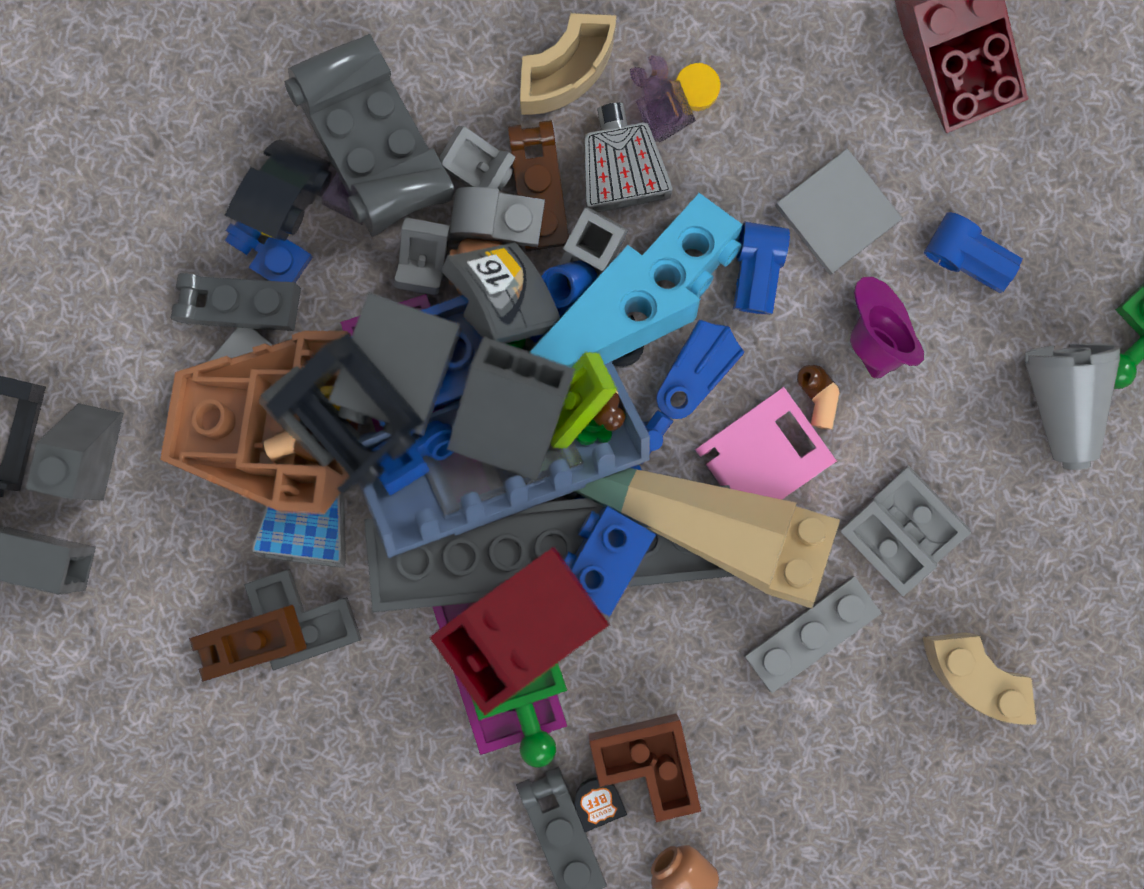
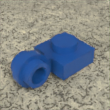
[224,221,313,283]
[372,421,454,496]

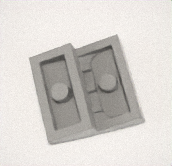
[840,465,971,597]

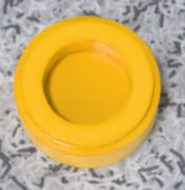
[675,63,720,111]

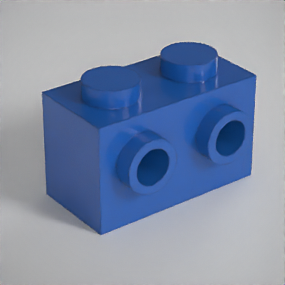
[563,506,656,617]

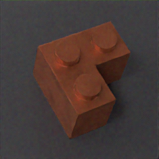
[589,713,702,822]

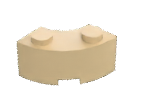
[520,13,616,115]
[923,633,1037,725]

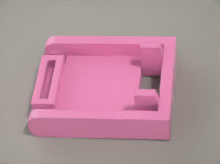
[695,387,837,499]

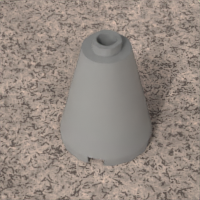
[1025,344,1120,470]

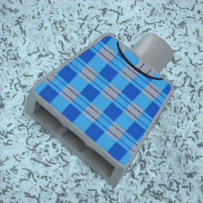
[252,493,346,568]

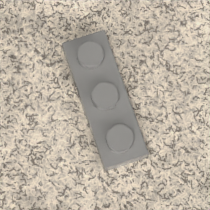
[744,576,882,693]

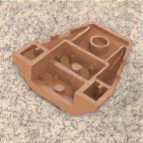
[160,331,358,515]

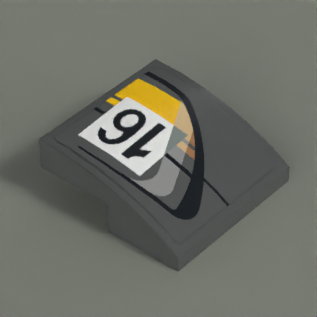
[441,243,560,344]

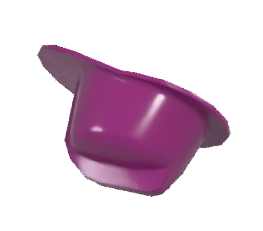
[850,277,924,379]

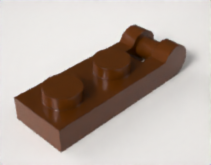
[508,120,569,251]
[189,604,307,682]

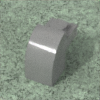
[449,187,545,248]
[558,207,628,290]

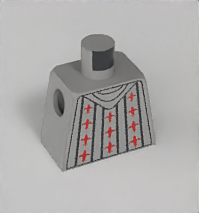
[584,102,673,212]

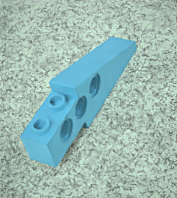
[529,193,742,367]

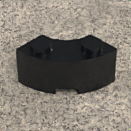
[225,140,332,241]

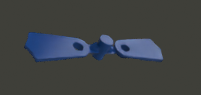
[573,320,744,500]

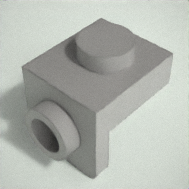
[439,126,515,191]
[394,217,450,295]

